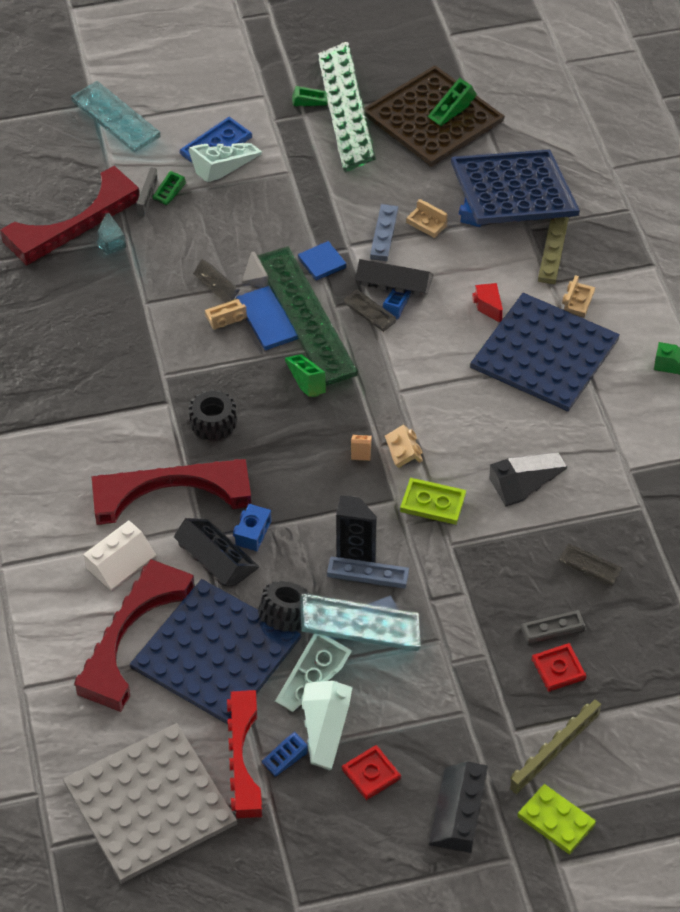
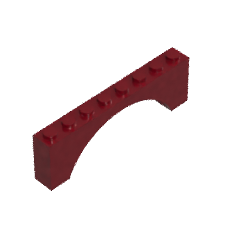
[0,165,140,266]
[91,459,252,525]
[74,559,195,712]

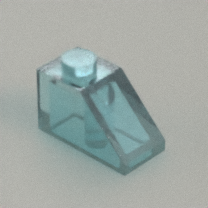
[97,213,126,255]

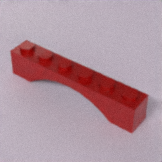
[227,690,262,818]

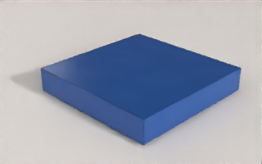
[298,241,346,281]

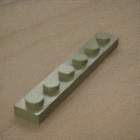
[538,217,569,285]
[510,700,601,795]

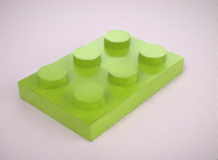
[400,478,467,525]
[518,784,596,855]

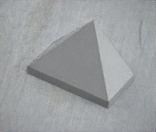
[242,251,268,288]

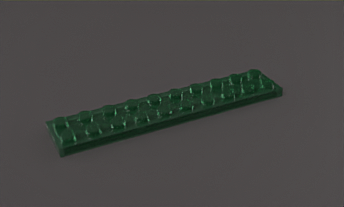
[318,41,376,172]
[257,246,358,386]

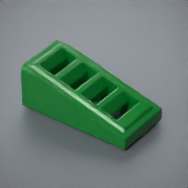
[292,86,328,106]
[152,170,186,205]

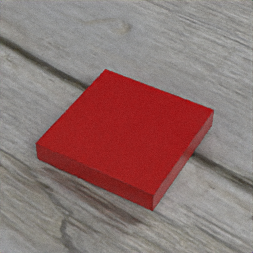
[532,643,587,692]
[342,745,401,800]

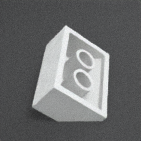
[84,520,157,591]

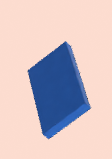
[179,117,252,163]
[236,286,298,350]

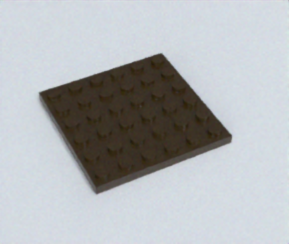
[362,65,505,166]

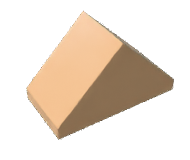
[351,435,372,461]

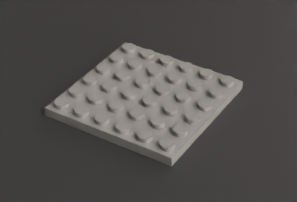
[63,723,237,884]

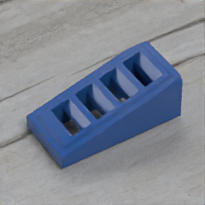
[382,288,411,319]
[262,732,308,777]

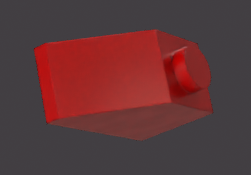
[472,283,503,322]

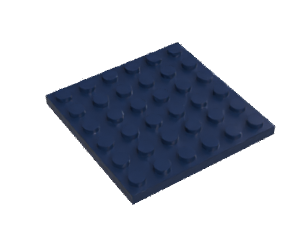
[451,149,580,225]
[470,292,620,412]
[130,578,301,725]

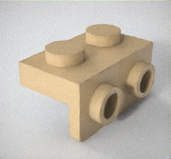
[406,199,447,238]
[562,275,595,318]
[205,299,247,330]
[385,425,423,468]

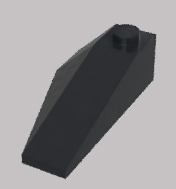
[489,452,567,507]

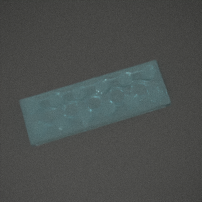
[71,81,161,153]
[300,593,421,651]

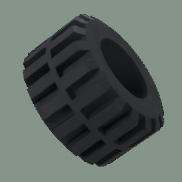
[189,389,237,440]
[258,581,313,632]

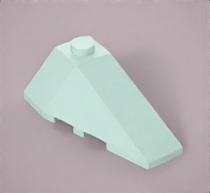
[189,143,262,182]
[275,630,352,712]
[301,681,352,770]

